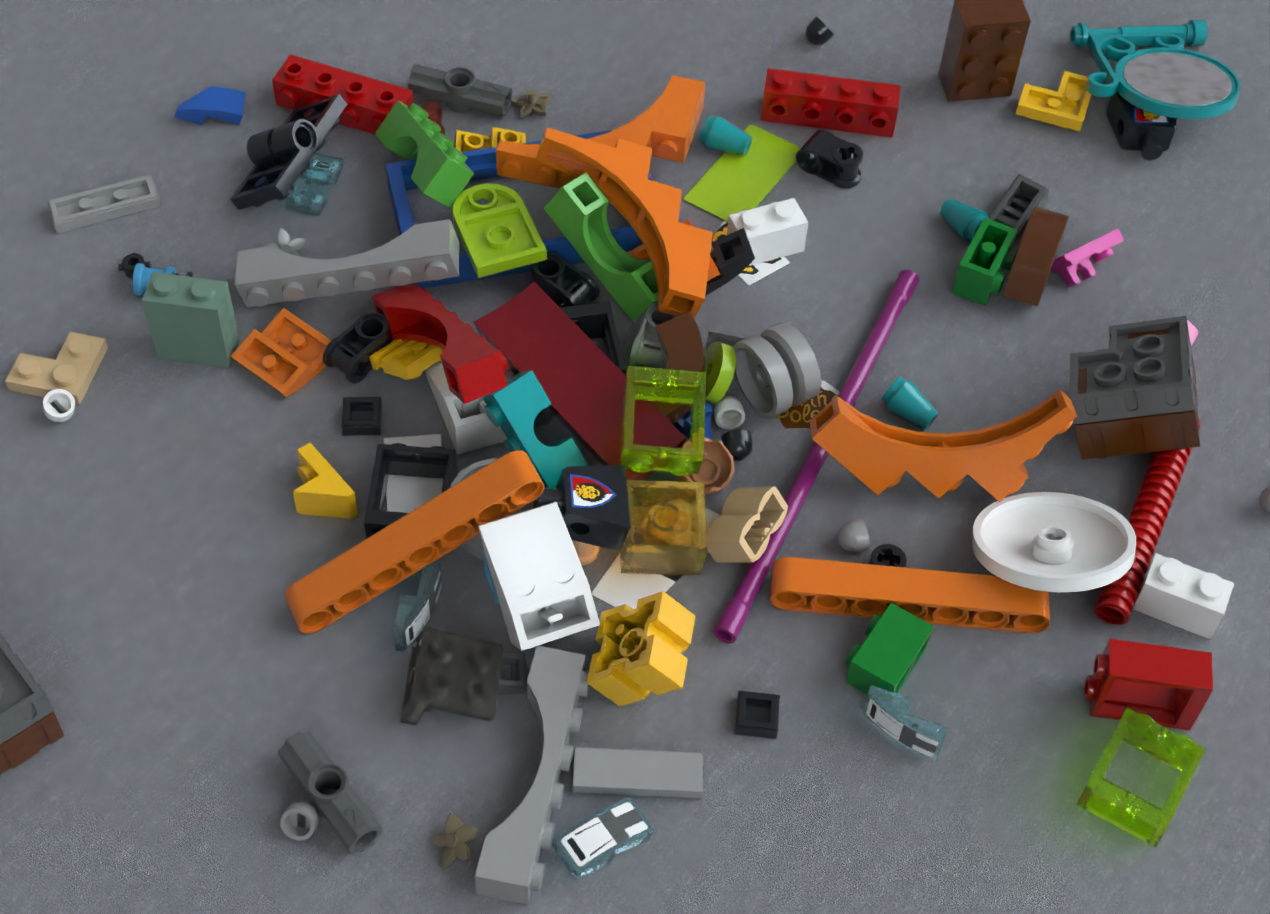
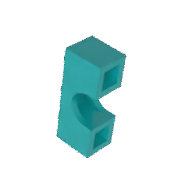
[482,370,588,489]

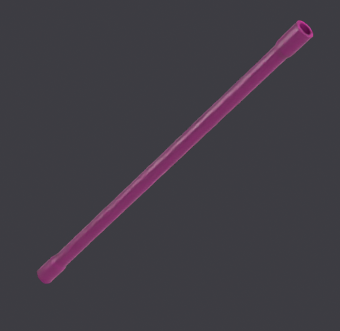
[713,269,919,643]

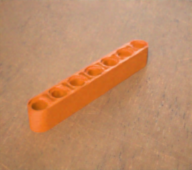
[284,450,545,633]
[770,557,1050,633]

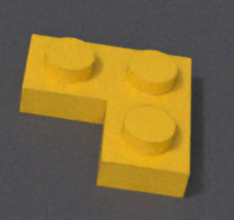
[1015,71,1092,132]

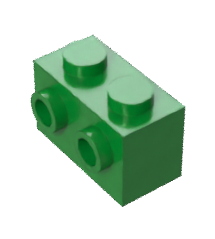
[952,217,1018,306]

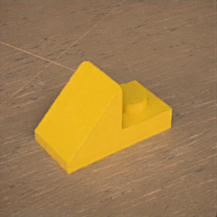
[293,442,358,519]

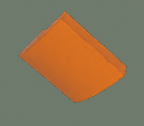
[230,307,331,397]

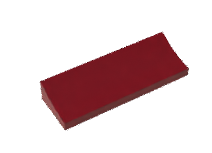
[473,281,686,493]

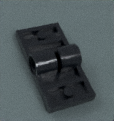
[230,94,347,210]

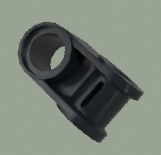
[795,130,863,189]
[532,252,600,308]
[323,312,392,384]

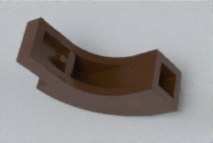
[1003,206,1069,307]
[644,311,705,425]

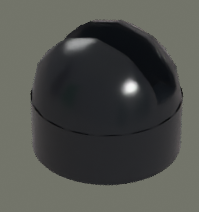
[806,16,834,45]
[721,429,753,461]

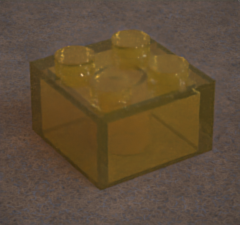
[620,480,708,575]

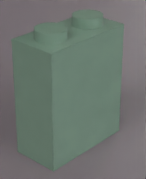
[142,272,239,368]

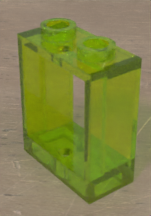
[620,366,706,476]
[1076,708,1206,847]

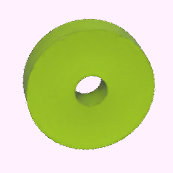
[698,341,736,403]

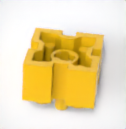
[586,591,696,706]

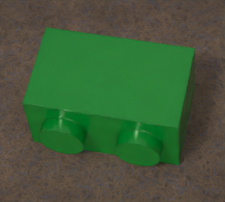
[845,603,934,707]

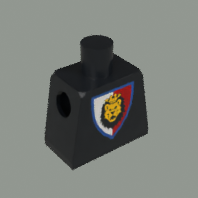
[1106,92,1177,160]
[534,465,631,551]

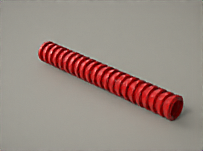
[1094,419,1201,625]

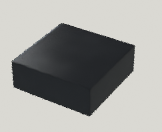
[342,397,382,436]
[734,691,780,739]

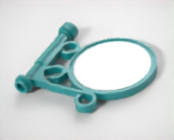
[1070,20,1241,119]

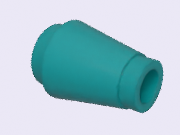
[699,116,752,156]
[940,198,989,242]
[881,377,939,430]

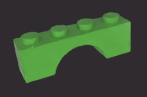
[375,100,474,208]
[543,172,658,322]

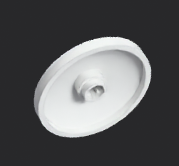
[972,492,1136,592]

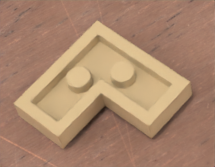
[5,332,108,405]

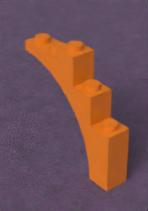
[496,75,706,189]
[536,127,713,318]
[810,390,1077,502]

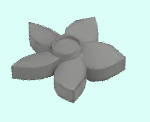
[264,228,306,257]

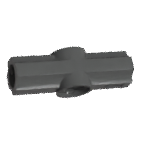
[408,64,513,116]
[278,731,382,853]

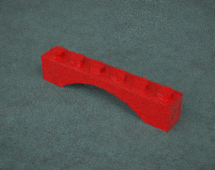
[371,283,508,404]

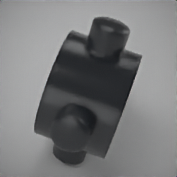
[118,253,151,280]

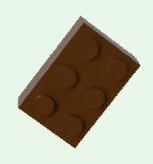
[938,0,1031,102]

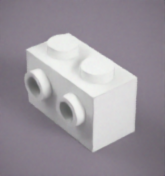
[727,198,809,266]
[1133,553,1234,640]

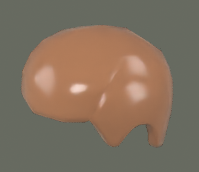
[676,434,735,496]

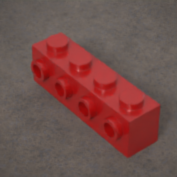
[272,54,414,135]
[760,68,901,138]

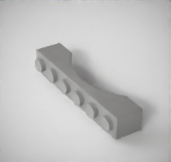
[234,219,459,307]
[475,646,590,905]

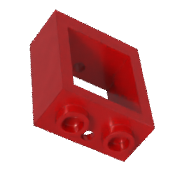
[1084,638,1213,730]

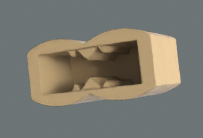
[703,486,788,563]

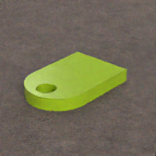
[453,183,547,278]

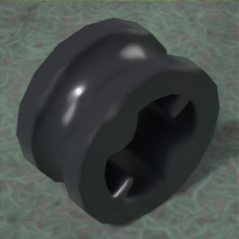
[869,544,907,567]

